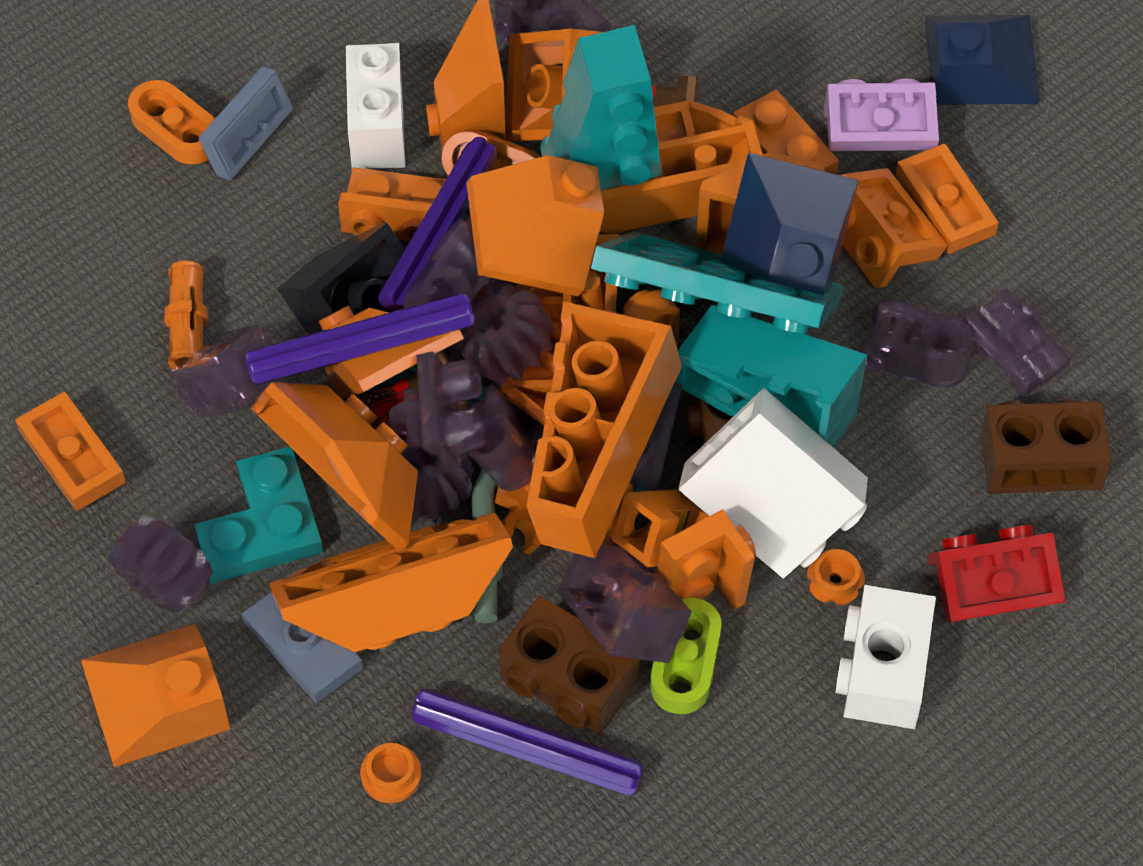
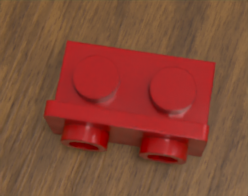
[927,524,1066,622]

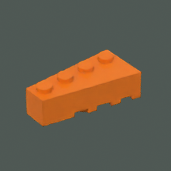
[526,301,682,558]

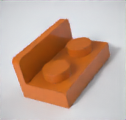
[338,167,450,242]
[841,168,948,288]
[654,509,756,610]

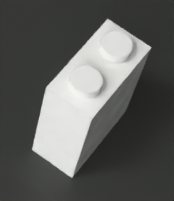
[679,388,868,579]

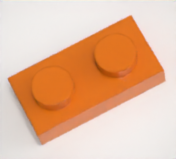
[733,89,839,174]
[896,143,999,255]
[15,391,126,512]

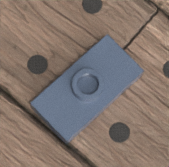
[198,66,293,180]
[242,592,363,704]

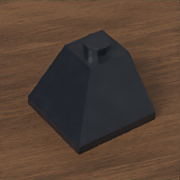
[277,222,438,334]

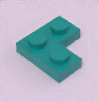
[194,446,323,584]

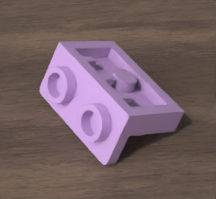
[824,78,939,151]

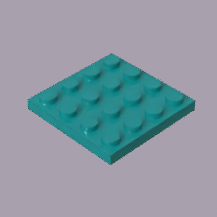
[591,231,845,334]

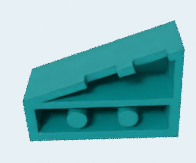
[540,25,662,190]
[674,305,867,448]

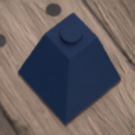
[925,15,1039,105]
[720,152,859,295]

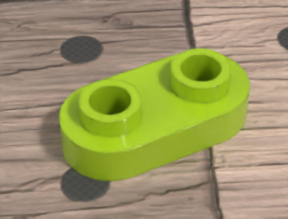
[650,598,722,714]

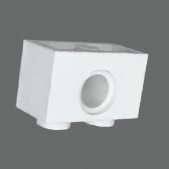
[346,43,405,169]
[835,585,936,729]

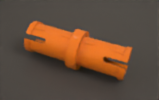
[164,260,209,373]

